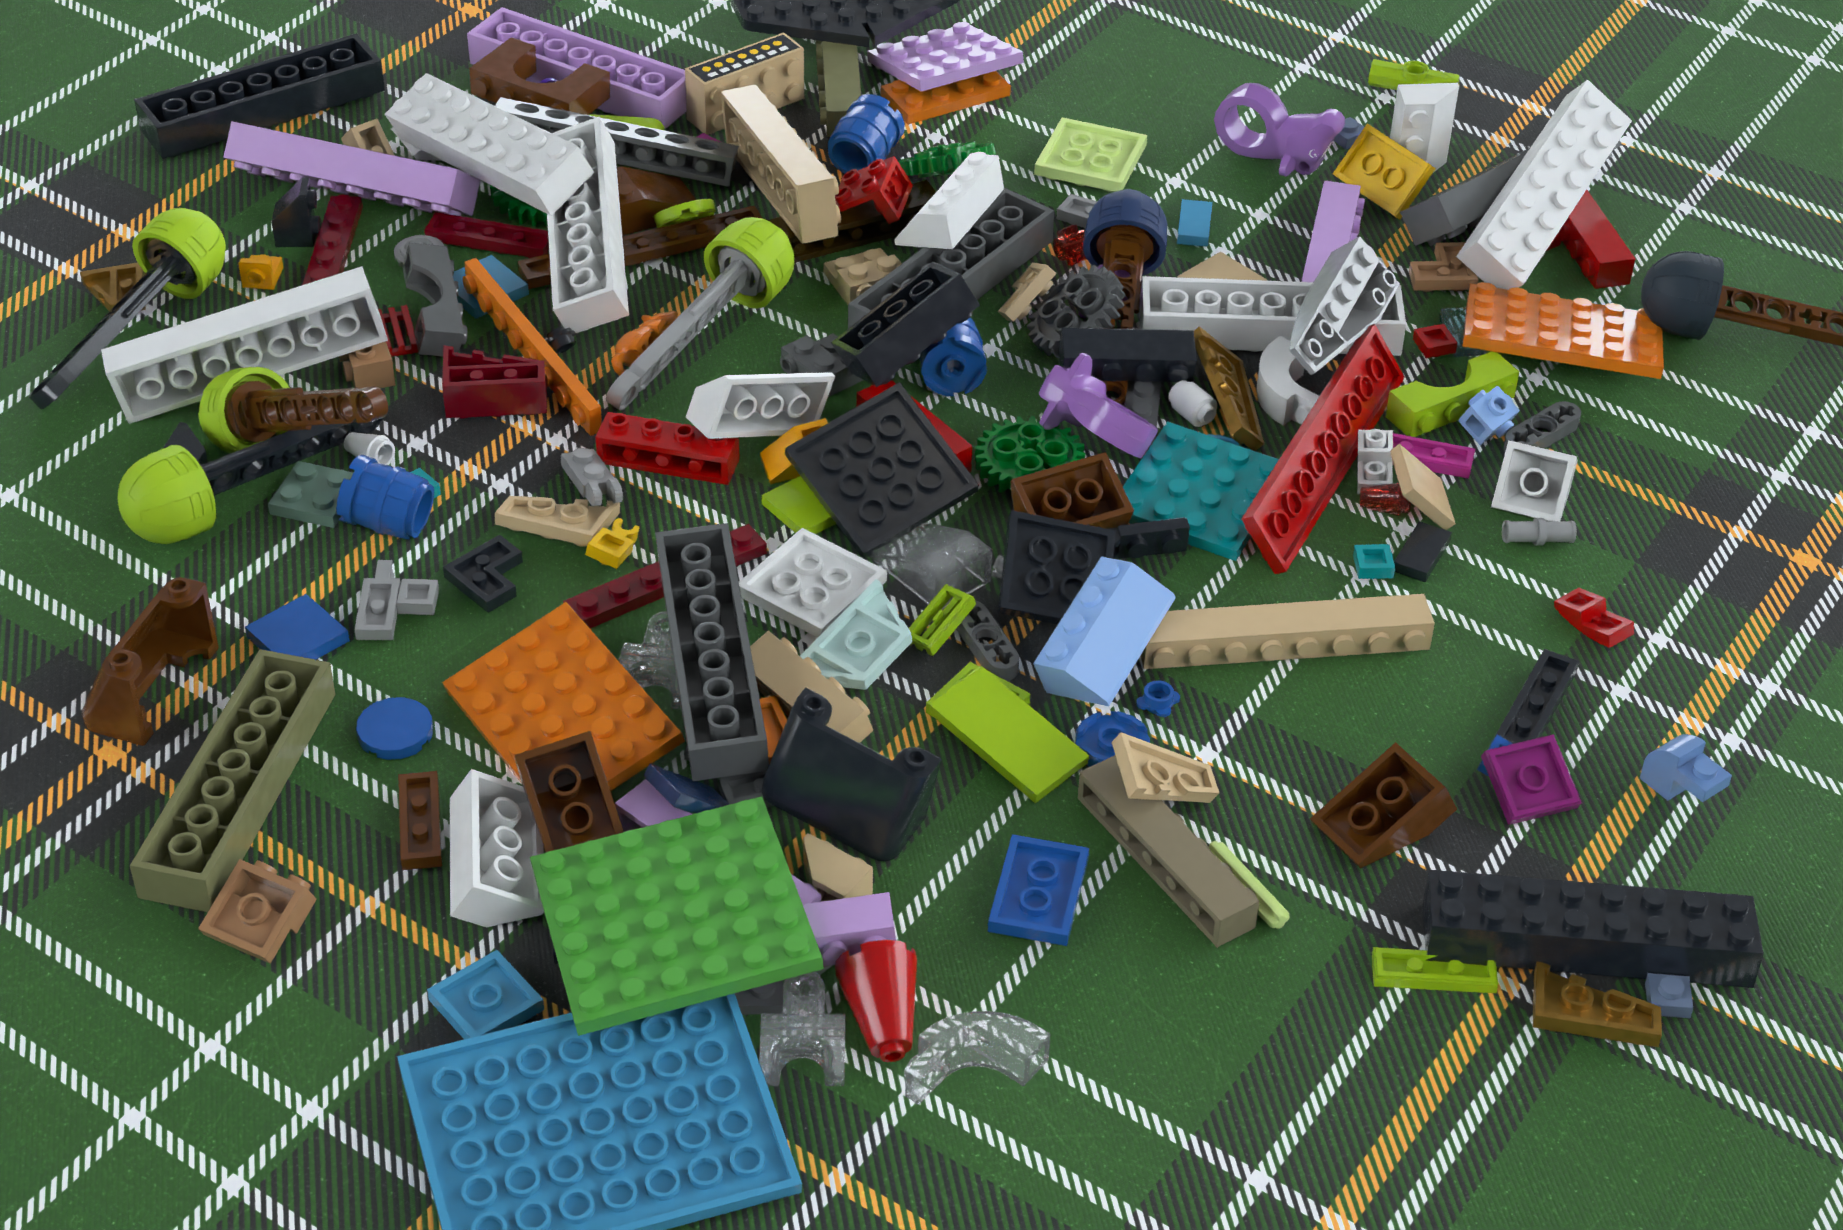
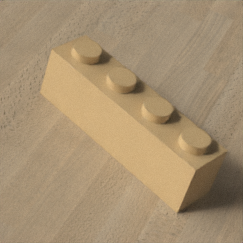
[750,631,873,743]

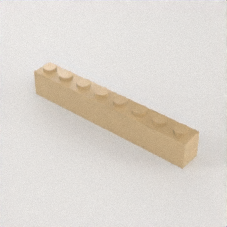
[1140,594,1435,669]

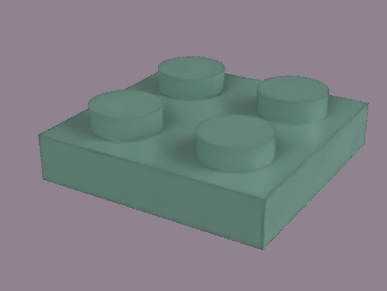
[268,461,353,528]

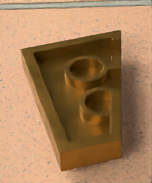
[1532,962,1662,1047]

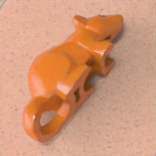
[611,311,678,376]

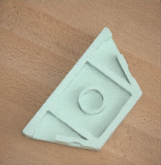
[800,579,912,690]

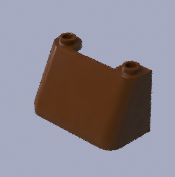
[82,577,219,746]

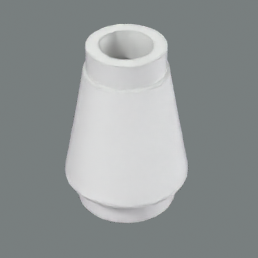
[344,432,395,465]

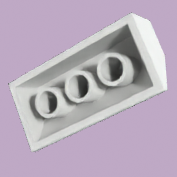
[895,152,1004,249]
[686,373,835,439]
[450,769,544,927]

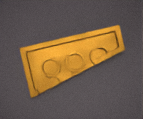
[1194,326,1264,451]

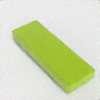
[1372,947,1498,993]

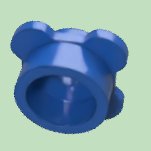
[1136,681,1180,717]

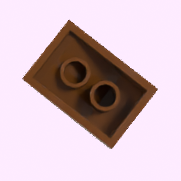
[617,166,696,236]
[515,731,624,852]
[1310,742,1457,869]

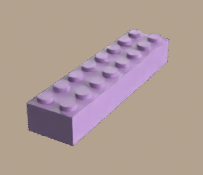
[467,7,687,129]
[223,121,480,216]

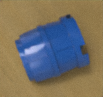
[828,94,905,174]
[919,317,987,397]
[336,455,434,539]

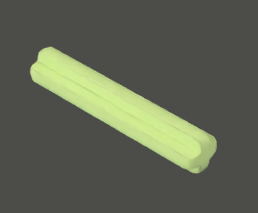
[1209,841,1290,929]

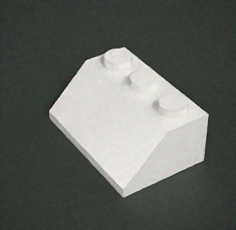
[1390,83,1459,173]

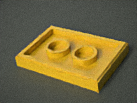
[1333,123,1436,220]

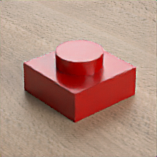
[1413,324,1457,358]

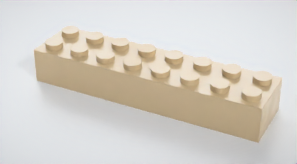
[721,85,841,244]

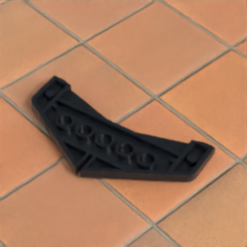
[731,0,960,47]

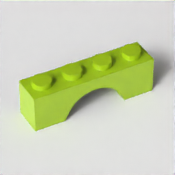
[1386,351,1520,437]

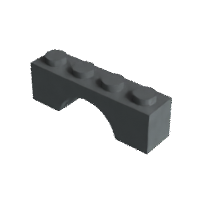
[402,242,467,356]

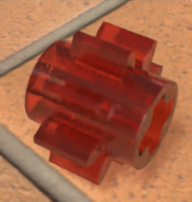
[1053,224,1087,266]

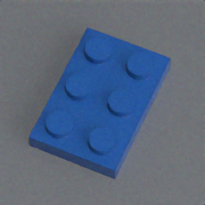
[988,834,1089,946]

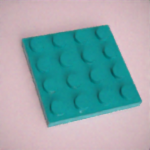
[1123,421,1279,561]

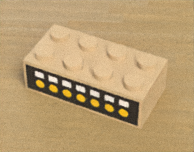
[685,33,804,135]

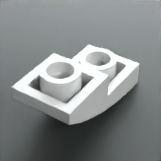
[1357,429,1393,495]

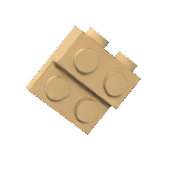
[824,248,902,305]

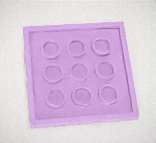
[867,22,1024,91]

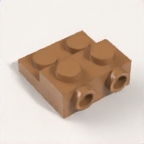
[198,859,317,964]

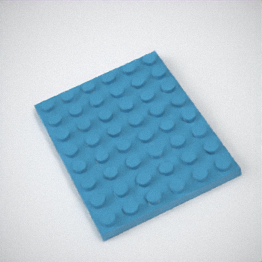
[397,993,802,1230]

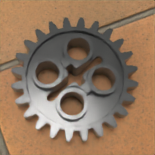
[1027,265,1125,357]

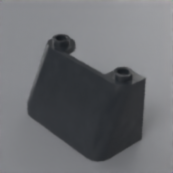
[762,687,942,861]

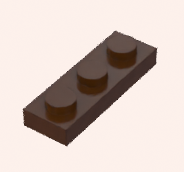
[398,771,442,870]

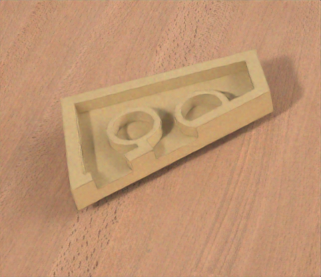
[495,496,620,547]
[1112,732,1219,803]

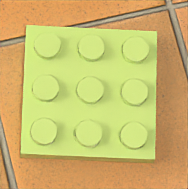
[1034,117,1147,192]

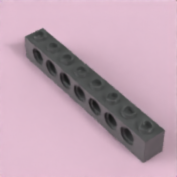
[495,97,739,187]

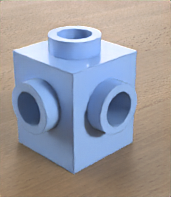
[1458,386,1520,445]

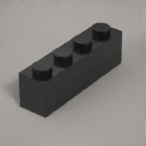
[1058,328,1197,383]

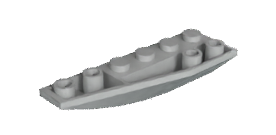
[1289,236,1400,375]

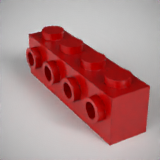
[595,412,740,485]

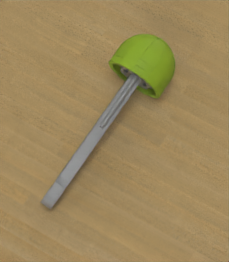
[605,217,794,411]

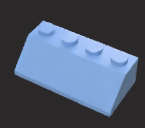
[1033,557,1175,707]

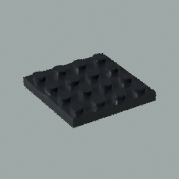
[785,382,979,559]

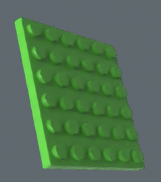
[530,796,824,1036]

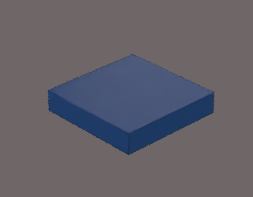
[245,594,350,660]

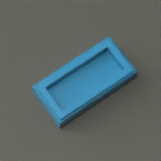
[1177,199,1212,247]

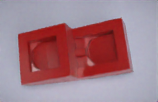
[1554,588,1634,648]

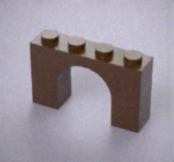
[469,37,610,115]

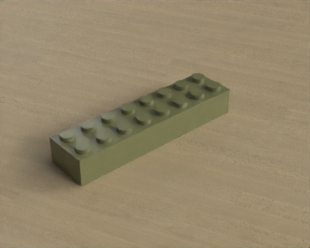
[130,649,336,912]

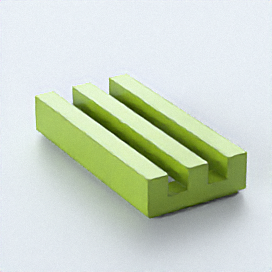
[908,584,976,656]

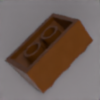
[1010,452,1134,529]

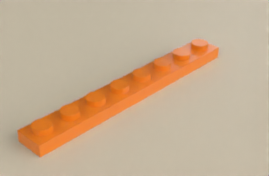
[462,258,602,436]

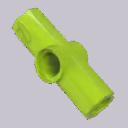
[1368,59,1460,90]

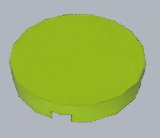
[653,199,716,228]

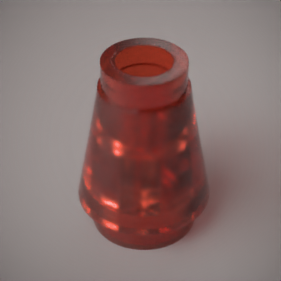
[1360,482,1411,516]

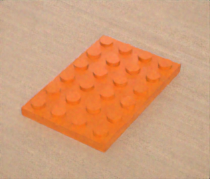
[1462,282,1664,379]
[442,602,685,791]

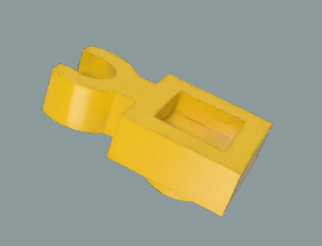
[585,518,639,569]

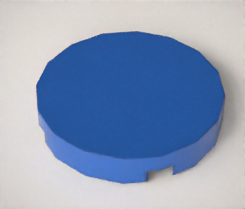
[356,697,433,760]
[1075,711,1150,767]

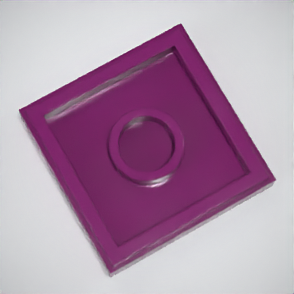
[1481,734,1582,825]

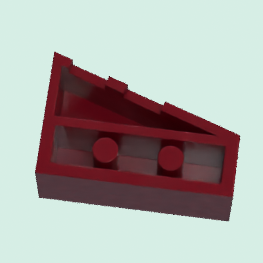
[442,345,547,418]

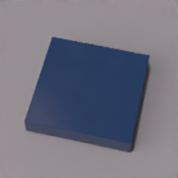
[644,763,730,814]

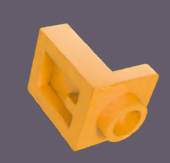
[238,254,284,290]

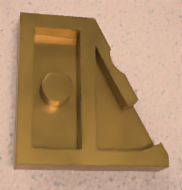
[80,263,146,311]

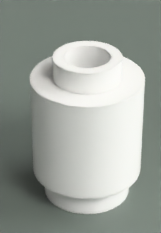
[1168,380,1217,427]

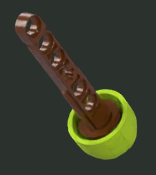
[198,367,388,453]

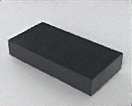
[1394,521,1452,582]

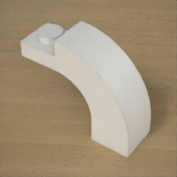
[1256,336,1319,426]

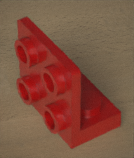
[835,156,913,224]

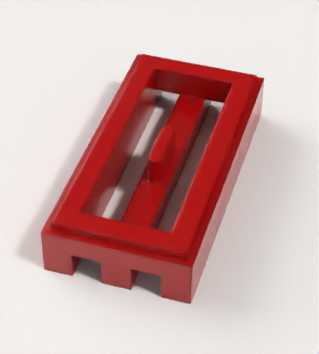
[378,305,418,357]

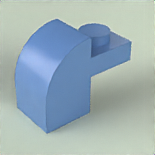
[1639,734,1732,802]

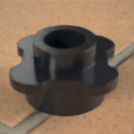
[546,326,576,355]

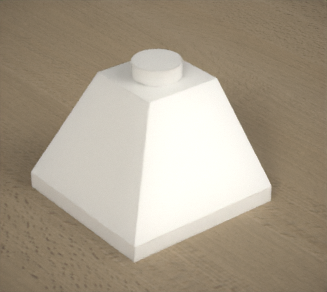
[1491,440,1577,521]

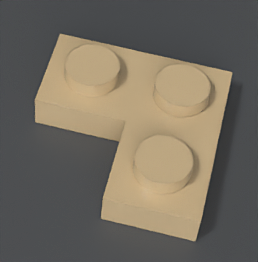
[998,263,1057,322]

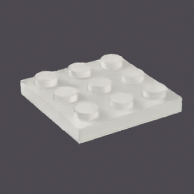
[739,528,887,638]

